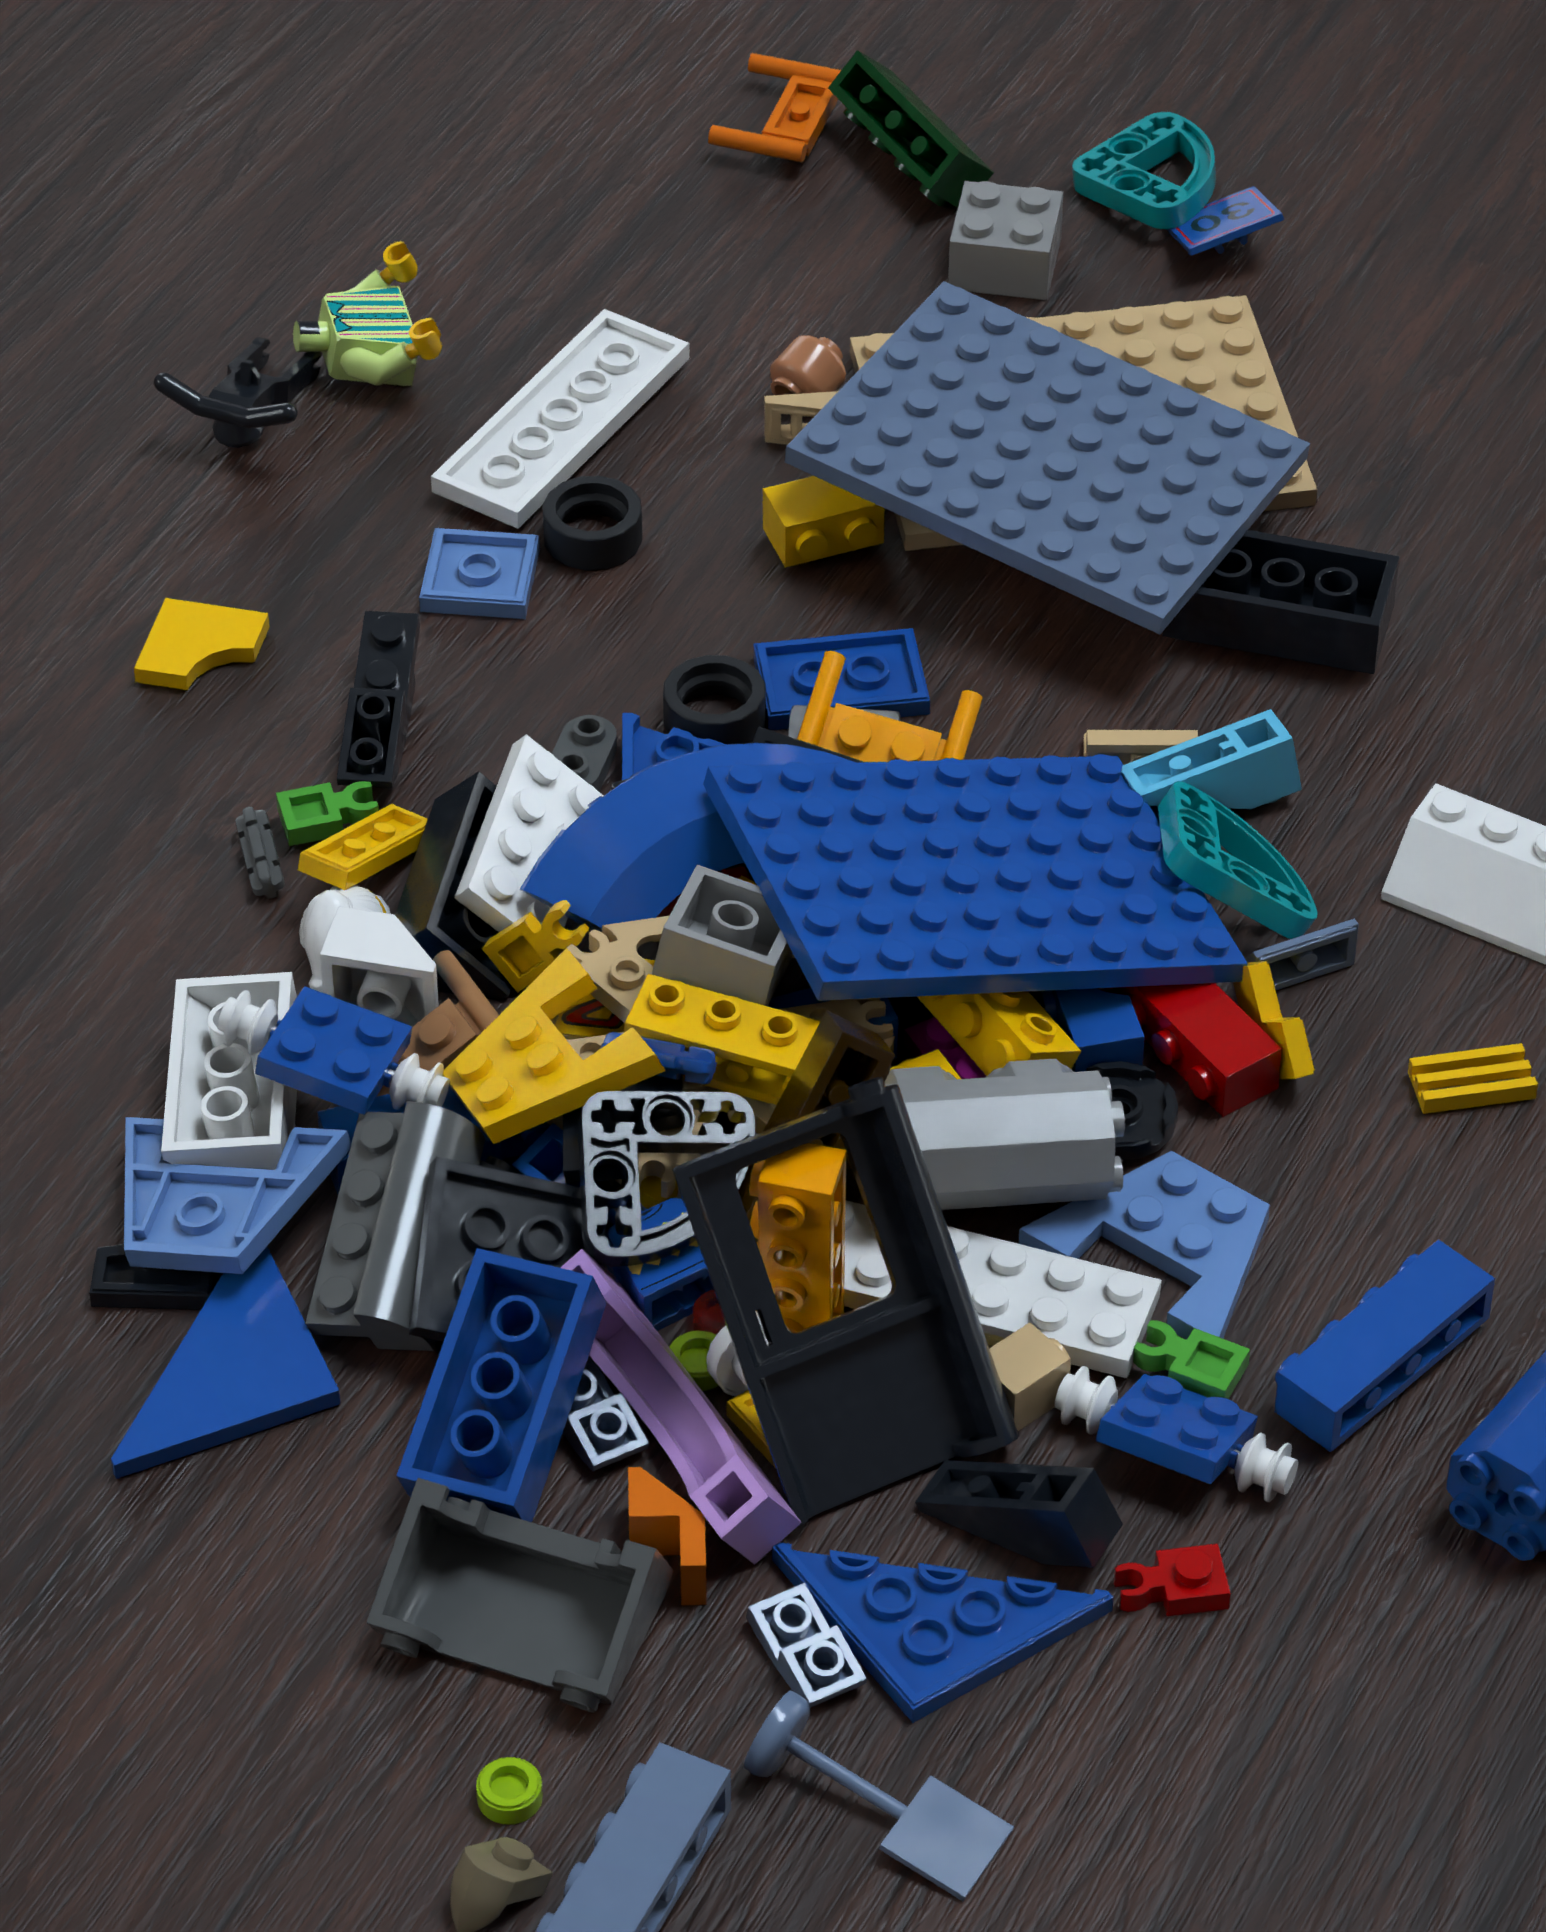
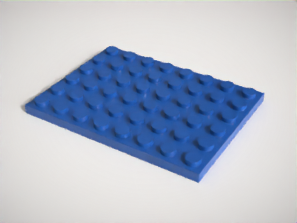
[703,754,1248,1001]

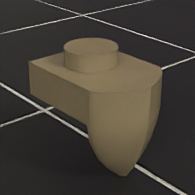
[450,1837,553,1932]

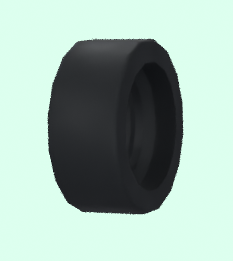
[543,476,643,571]
[663,655,766,745]

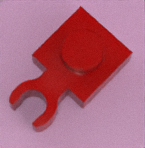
[1114,1543,1231,1616]

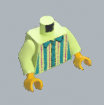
[293,241,442,386]

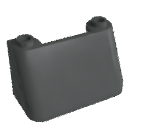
[366,1478,673,1712]

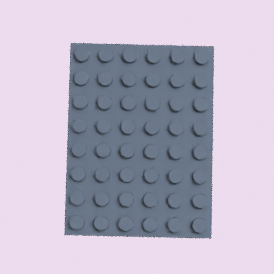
[785,281,1310,634]

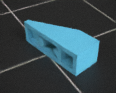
[1121,709,1302,809]

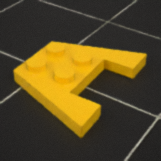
[443,948,665,1144]

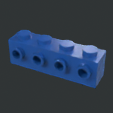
[1274,1239,1495,1452]

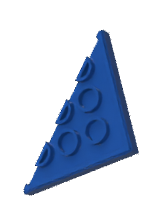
[111,1247,341,1479]
[772,1542,1113,1723]

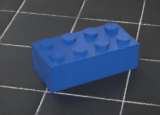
[396,1248,607,1522]

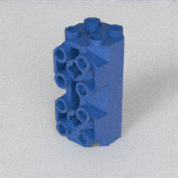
[1446,1351,1546,1561]

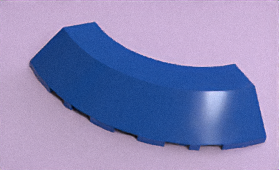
[519,743,854,932]

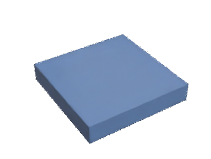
[419,528,540,619]

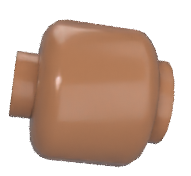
[770,335,846,395]

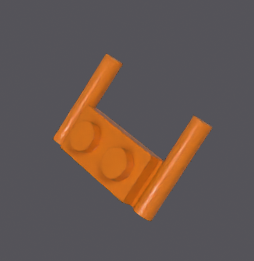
[708,53,841,162]

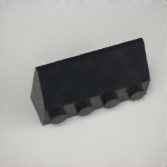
[395,771,512,1000]

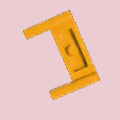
[797,651,983,762]

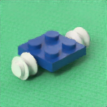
[217,986,450,1115]
[1055,1366,1298,1502]

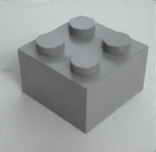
[948,181,1063,300]
[652,865,793,1006]

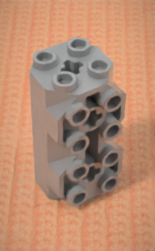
[884,1059,1125,1210]

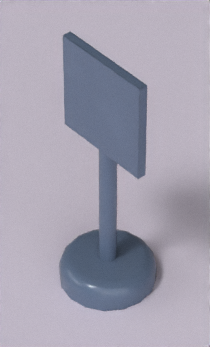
[744,1690,1014,1901]

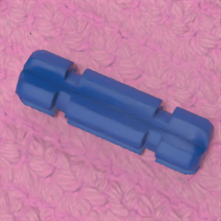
[601,1032,717,1085]

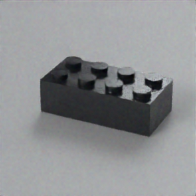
[1163,530,1400,674]

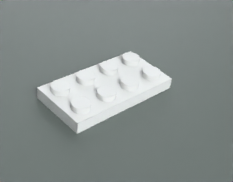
[454,734,604,932]

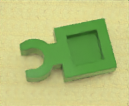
[276,781,379,846]
[1133,1320,1250,1399]

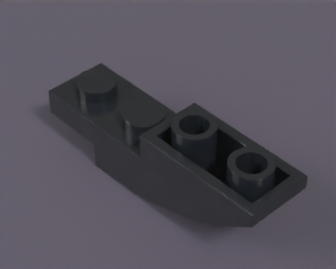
[337,611,420,788]

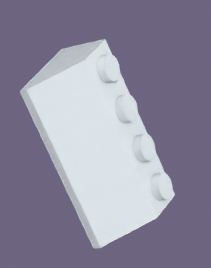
[1381,783,1546,965]
[161,972,297,1170]

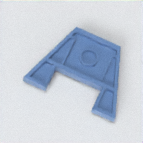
[124,1117,351,1274]
[1019,1151,1270,1340]

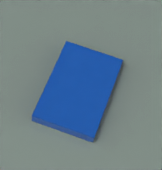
[753,628,930,730]

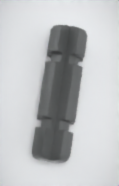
[235,806,285,899]

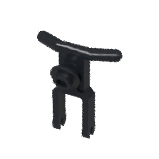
[154,337,321,448]

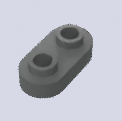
[552,715,617,792]

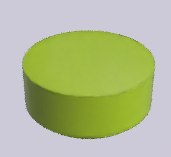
[669,1331,719,1391]
[476,1757,543,1825]

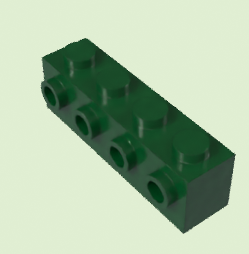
[828,50,994,208]

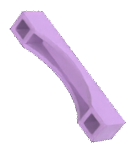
[561,1249,802,1564]

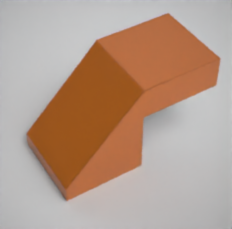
[628,1467,707,1605]

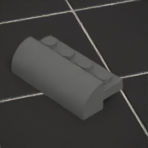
[305,1101,486,1351]

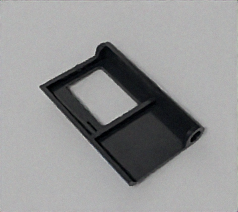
[672,1077,1019,1526]

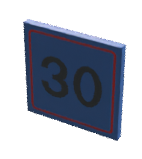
[1166,186,1284,256]

